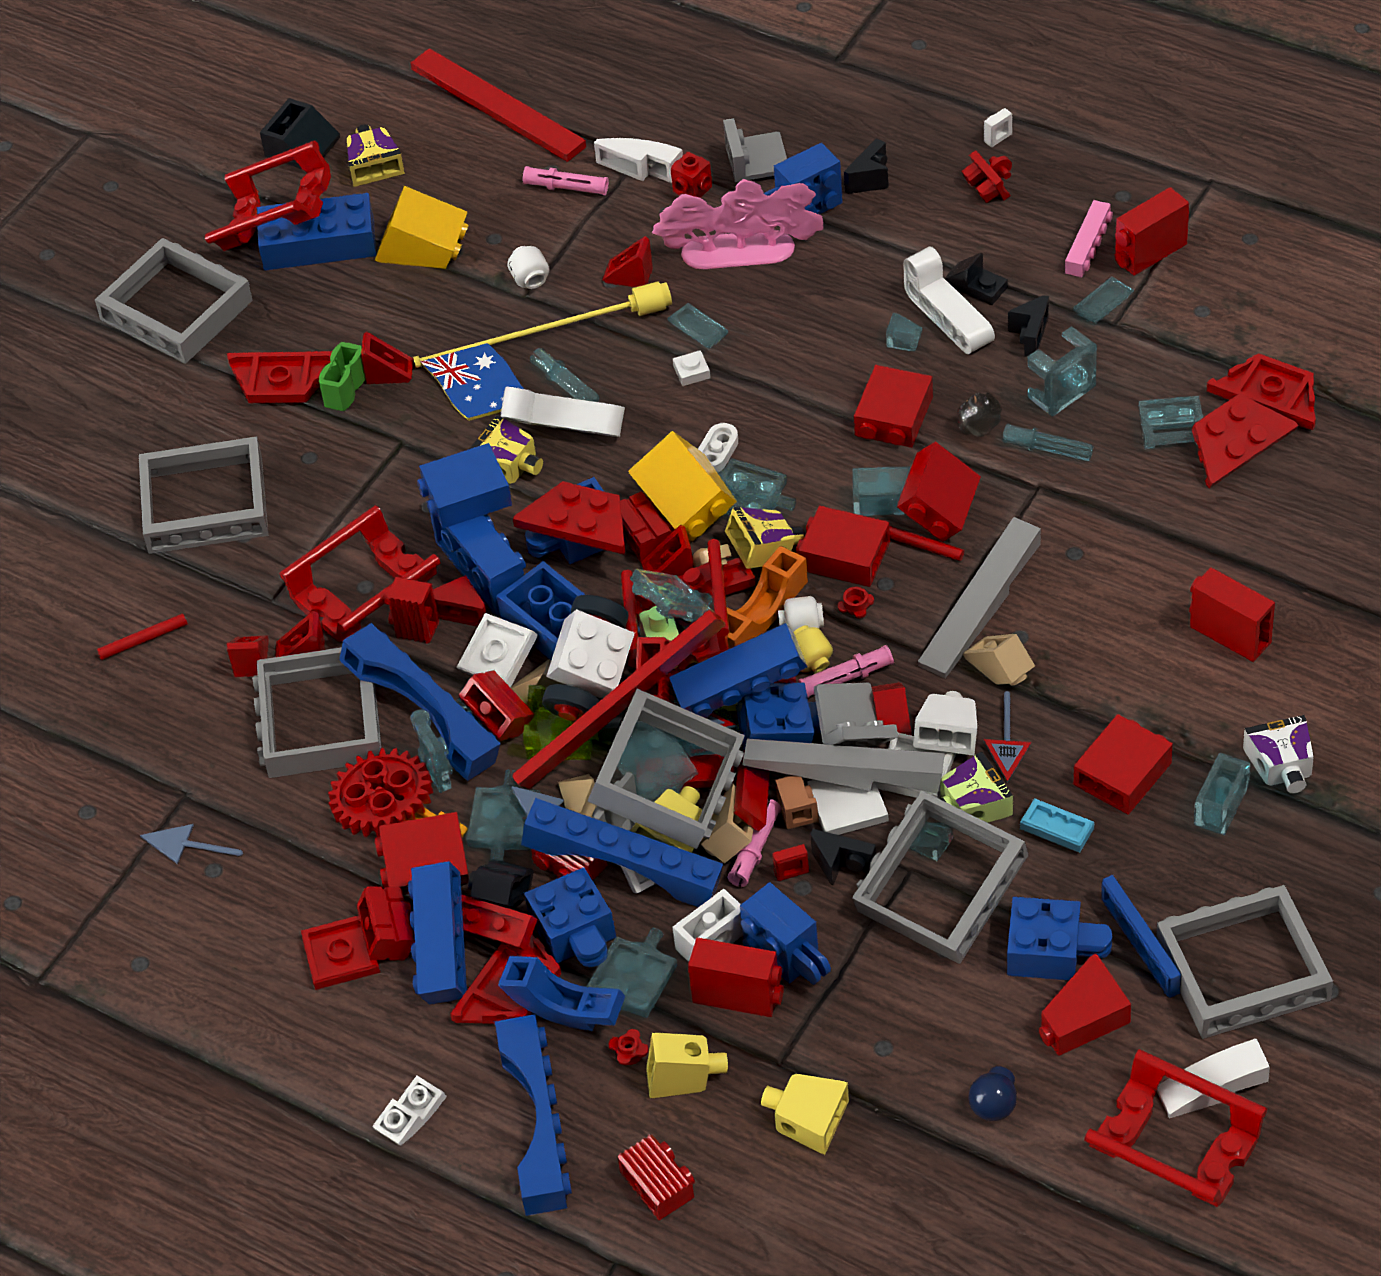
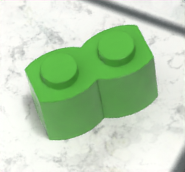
[319,342,365,411]

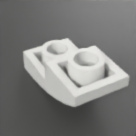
[372,1075,447,1146]

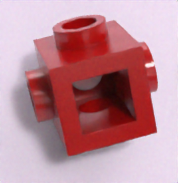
[671,152,712,198]

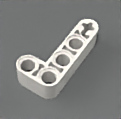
[903,246,995,354]
[500,387,625,437]

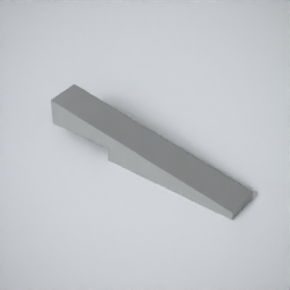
[918,517,1041,679]
[742,739,945,793]

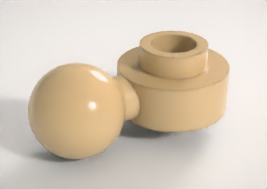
[692,544,732,568]

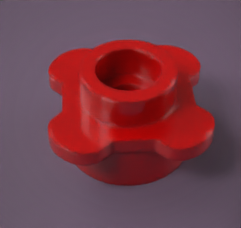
[838,587,874,618]
[609,1029,649,1065]

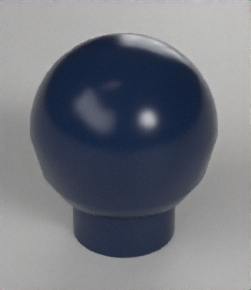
[968,1066,1017,1121]

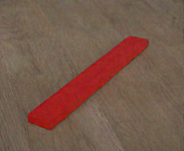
[411,48,586,162]
[512,610,726,789]

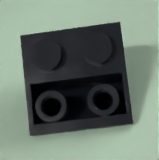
[260,98,340,169]

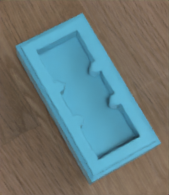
[1020,798,1094,853]

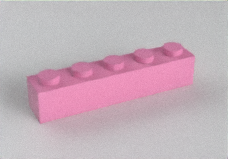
[1065,200,1113,277]

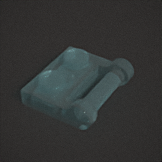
[1138,396,1203,449]
[411,709,453,793]

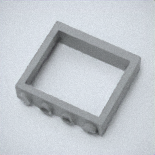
[95,238,253,364]
[139,436,269,554]
[252,647,382,778]
[588,688,745,849]
[852,791,1028,964]
[1156,885,1333,1039]

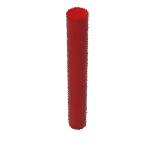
[890,526,965,561]
[97,613,188,660]

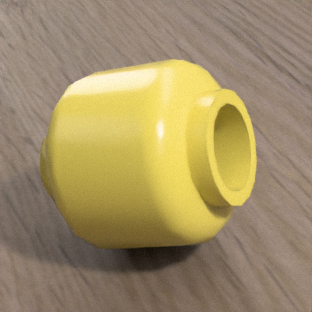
[793,625,833,674]

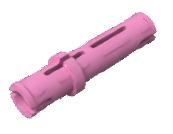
[523,166,609,195]
[798,645,894,698]
[727,799,781,887]

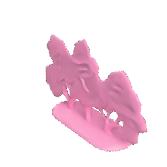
[652,179,823,269]

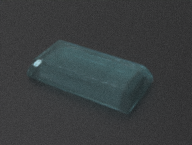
[1073,276,1134,325]
[667,303,729,350]

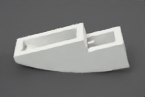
[594,138,683,183]
[1157,1039,1270,1118]

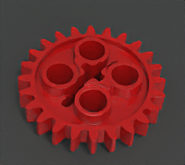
[328,748,434,838]

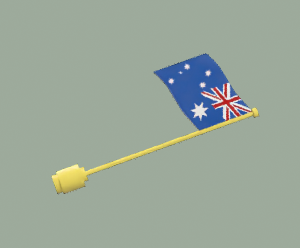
[413,281,672,421]

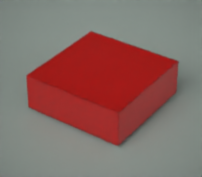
[772,844,809,881]

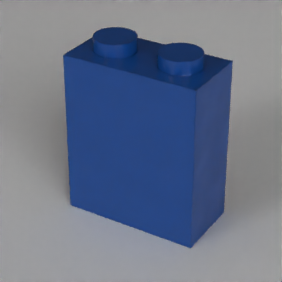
[417,443,512,529]

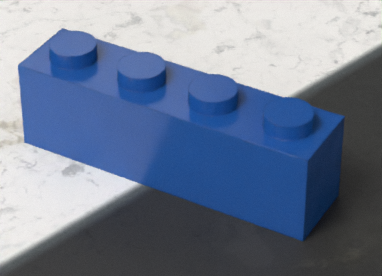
[669,623,808,718]
[408,861,467,1005]

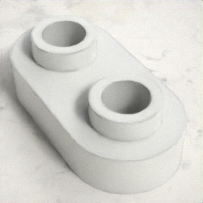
[698,423,738,473]

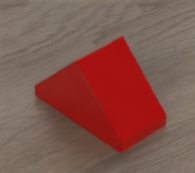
[602,236,653,287]
[361,331,413,384]
[641,525,693,584]
[433,575,486,627]
[276,611,325,657]
[227,635,269,677]
[872,682,912,736]

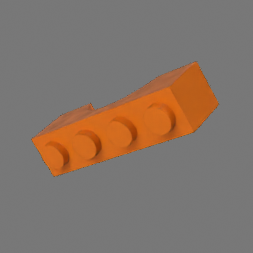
[727,546,808,649]

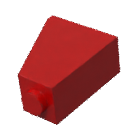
[1039,953,1131,1056]

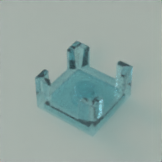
[1028,326,1097,417]

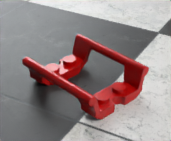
[205,140,331,251]
[279,505,441,642]
[621,539,729,673]
[1084,1049,1267,1207]

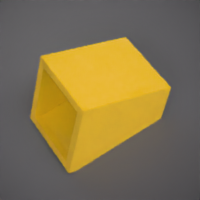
[375,186,468,269]
[628,431,737,542]

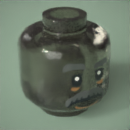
[957,393,1002,437]

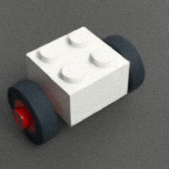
[542,595,635,722]

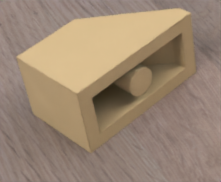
[963,634,1035,686]
[700,784,753,864]

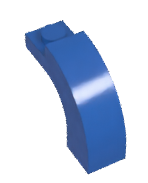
[498,956,626,1031]

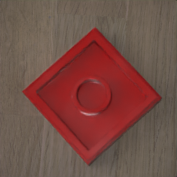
[301,915,380,990]

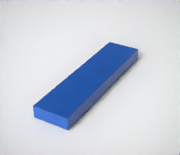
[1101,875,1181,998]

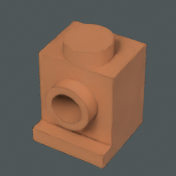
[775,775,819,829]

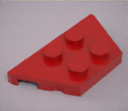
[227,351,332,403]
[1207,353,1316,430]
[1191,393,1298,489]
[513,481,625,555]
[450,934,561,1024]

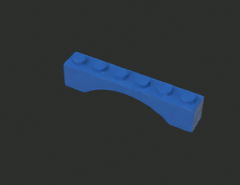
[339,623,501,781]
[521,798,723,907]
[495,1014,572,1216]

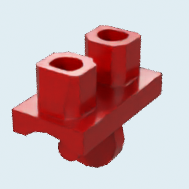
[961,150,1012,203]

